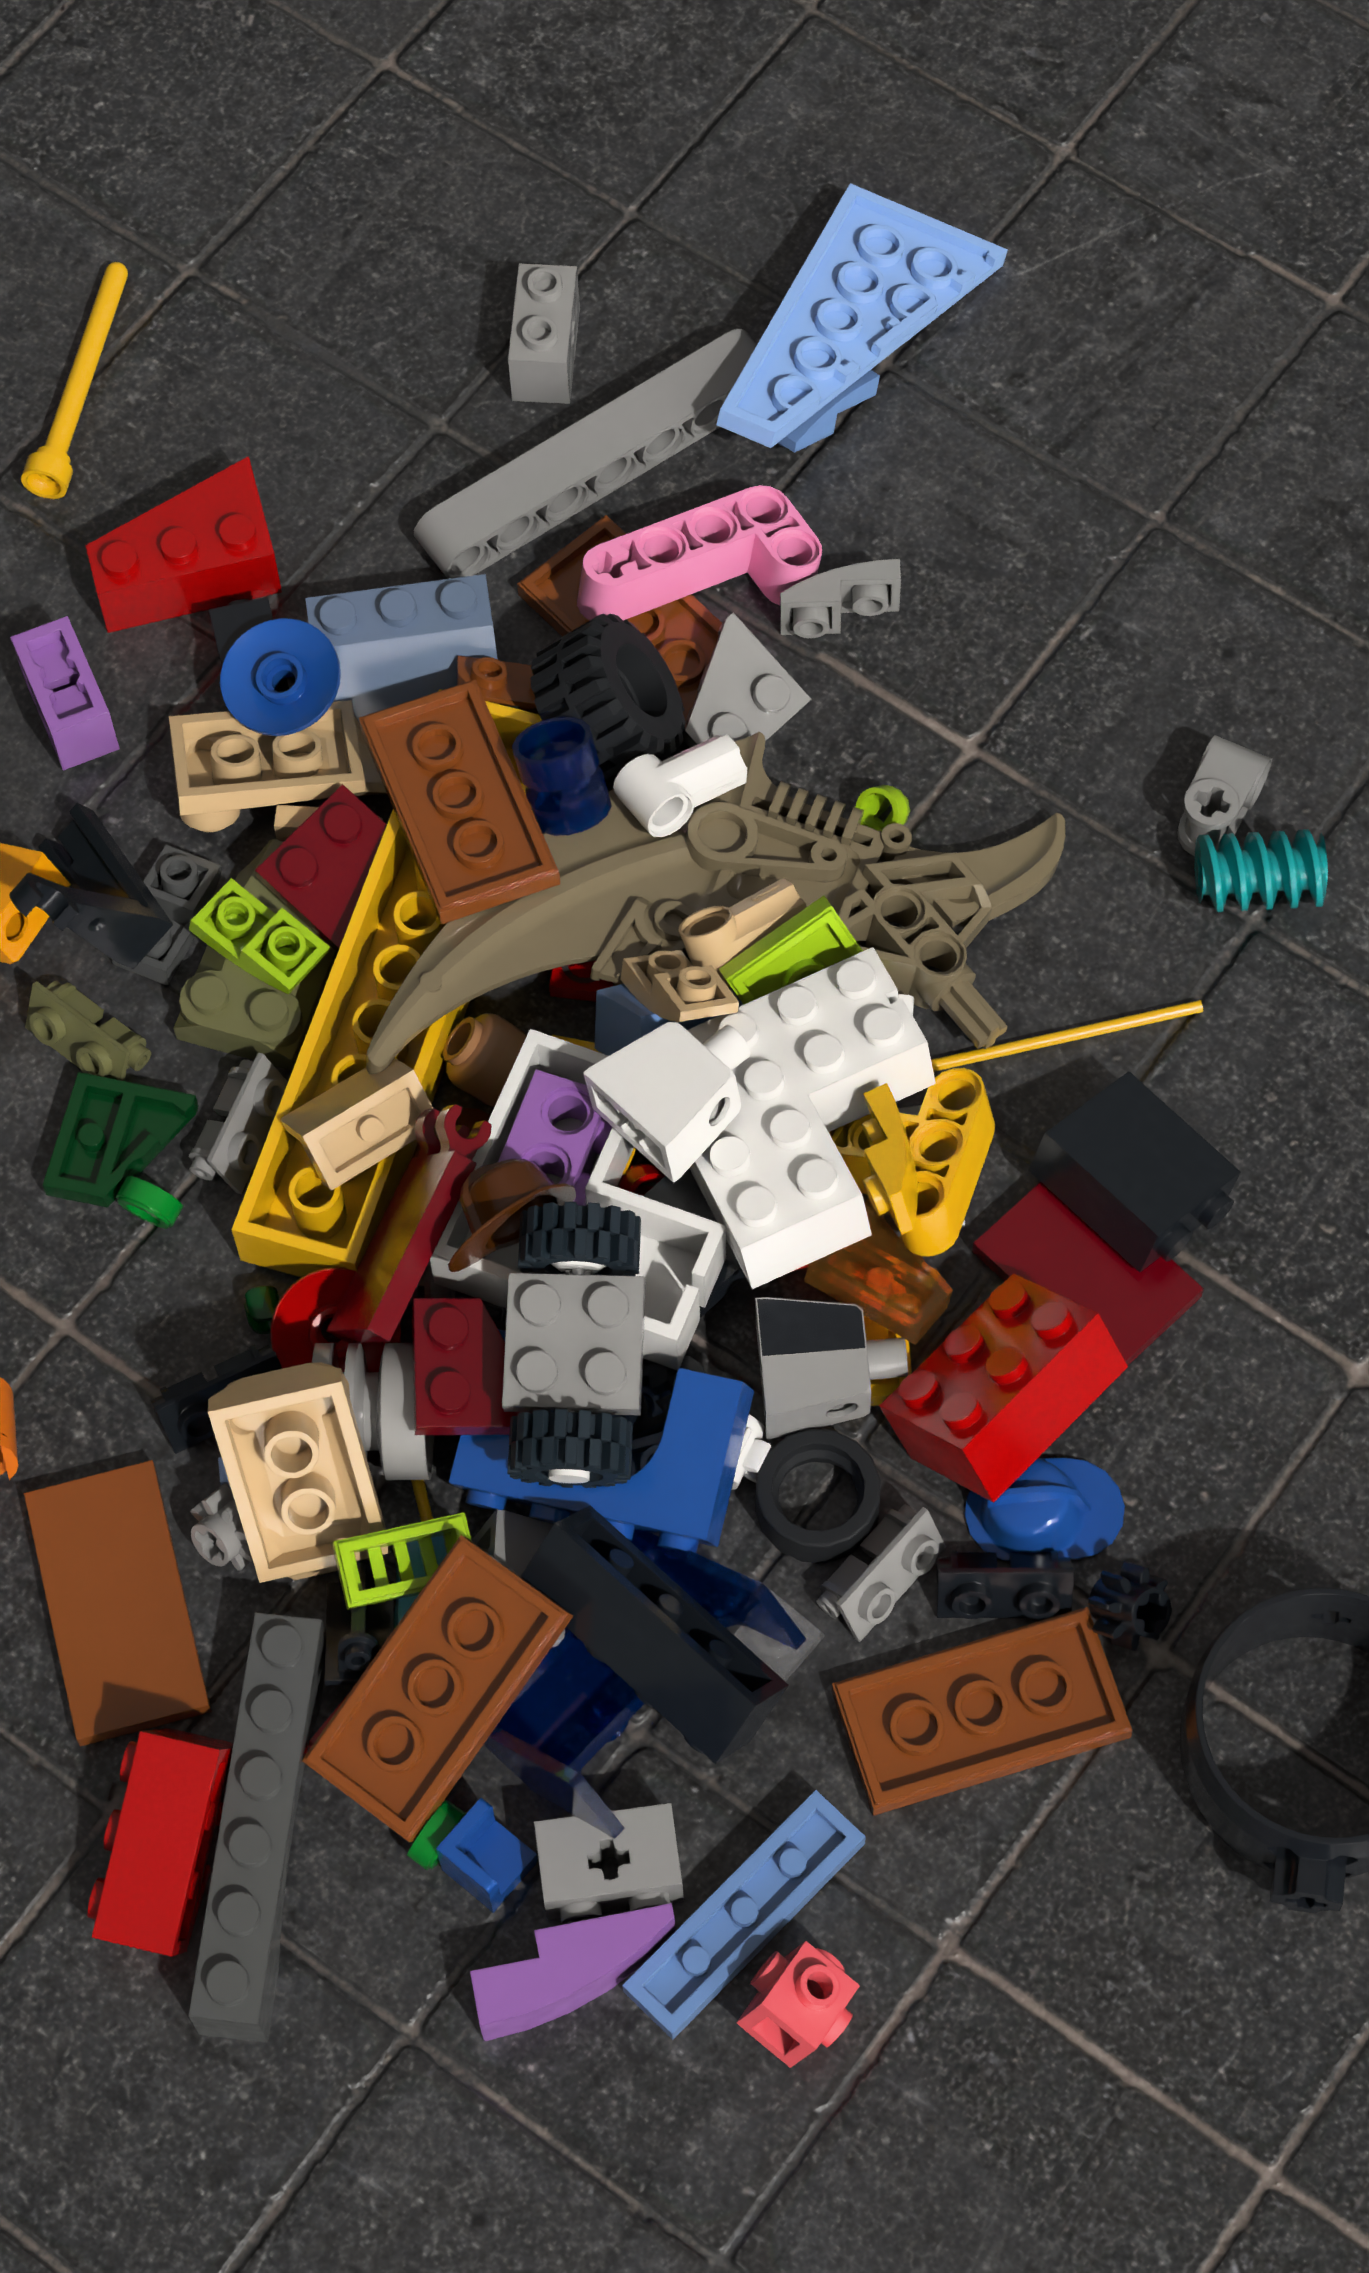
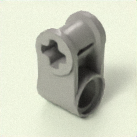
[1177,735,1272,856]

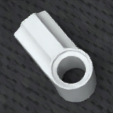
[613,734,747,837]

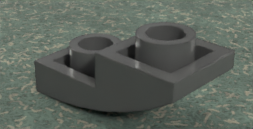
[112,845,222,986]

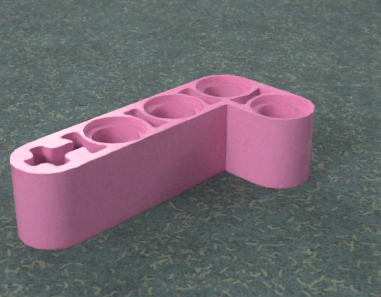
[577,485,822,621]

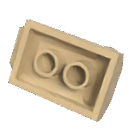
[169,700,387,832]
[208,1362,391,1583]

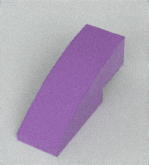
[470,1903,676,2042]

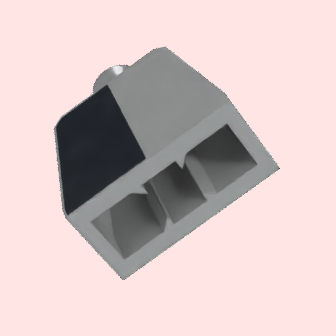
[755,1297,908,1439]

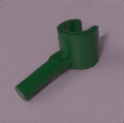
[244,1286,333,1334]

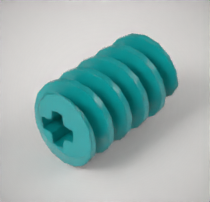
[1195,829,1328,912]

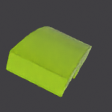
[189,878,330,995]

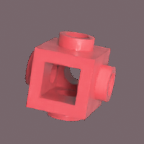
[736,1941,860,2068]

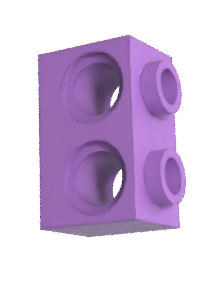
[10,616,120,770]
[498,1069,612,1206]

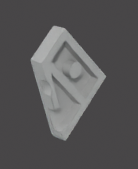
[682,612,812,748]

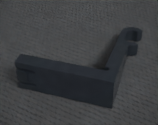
[9,803,173,969]

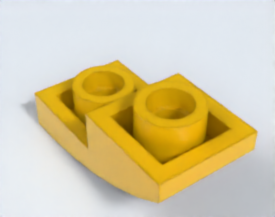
[862,1083,918,1235]

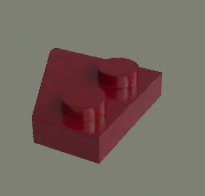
[255,784,387,953]
[412,1298,533,1435]

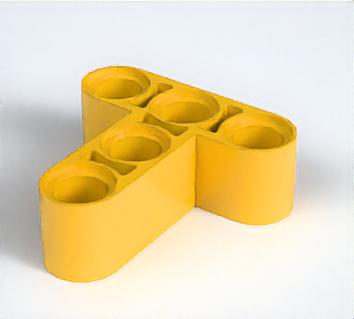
[829,1068,995,1256]

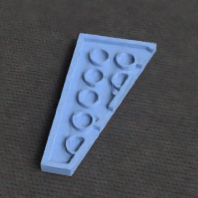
[716,183,1008,448]

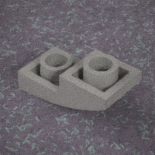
[780,559,901,638]

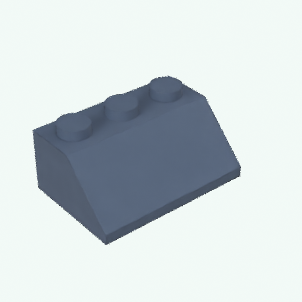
[305,574,498,721]

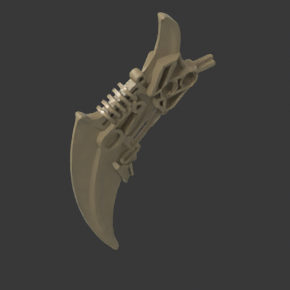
[366,732,1066,1074]

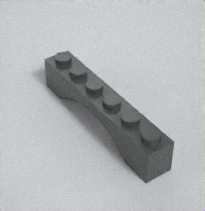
[188,1613,326,2043]

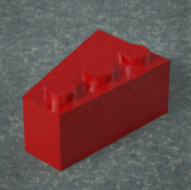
[85,456,282,633]
[88,1728,233,1957]

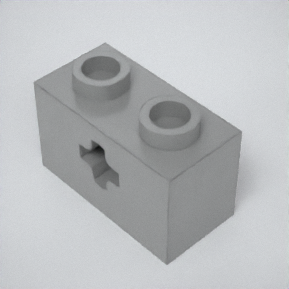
[508,263,580,404]
[534,1803,684,1925]

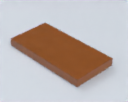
[517,515,722,742]
[359,679,561,925]
[24,1460,212,1747]
[302,1535,574,1842]
[831,1607,1133,1816]

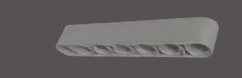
[414,329,757,579]

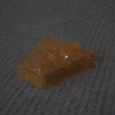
[804,1198,953,1345]

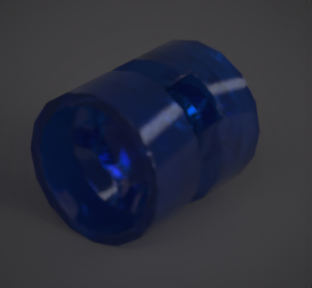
[512,717,612,836]

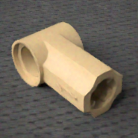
[678,878,807,988]

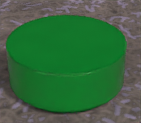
[116,1176,183,1229]
[407,1800,467,1870]

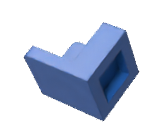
[436,1798,538,1913]

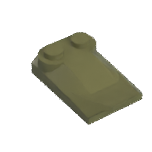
[173,839,337,1071]

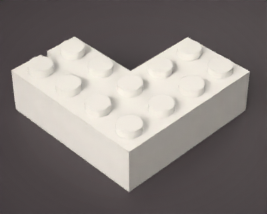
[687,947,936,1289]
[430,1029,726,1371]

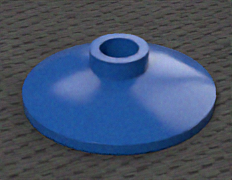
[220,618,341,736]

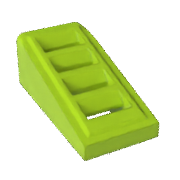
[332,1512,471,1609]

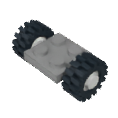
[502,1202,646,1488]

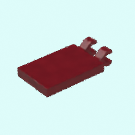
[327,1104,492,1343]

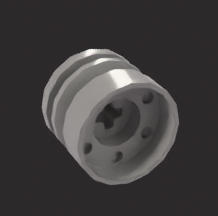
[312,1342,435,1480]

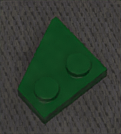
[43,1072,199,1208]

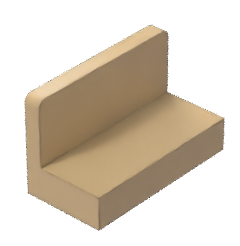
[281,1058,436,1191]

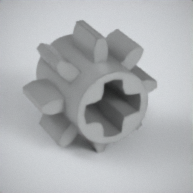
[191,1484,253,1571]

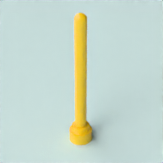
[21,262,128,499]

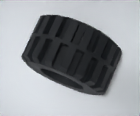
[530,613,686,785]

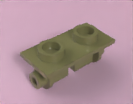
[25,981,151,1081]

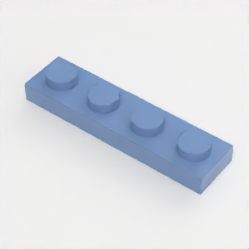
[622,1790,866,2040]

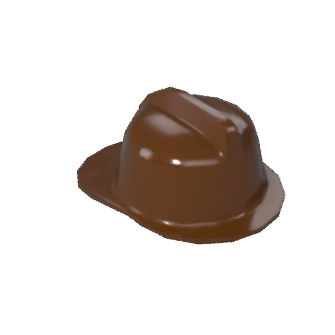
[448,1159,576,1272]

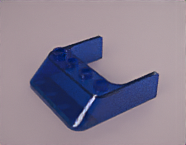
[483,1529,806,1839]

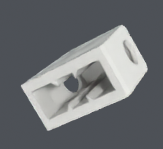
[583,1022,751,1183]

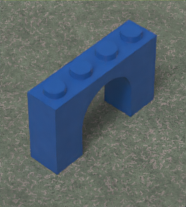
[449,1329,754,1555]

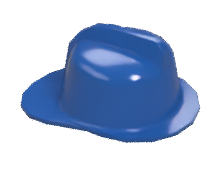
[965,1458,1125,1561]

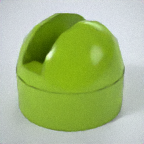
[855,785,910,832]

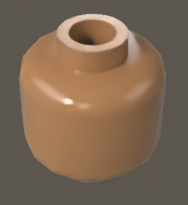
[443,1013,527,1107]

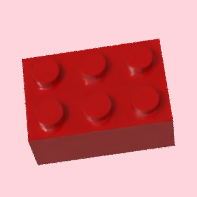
[879,1273,1128,1503]

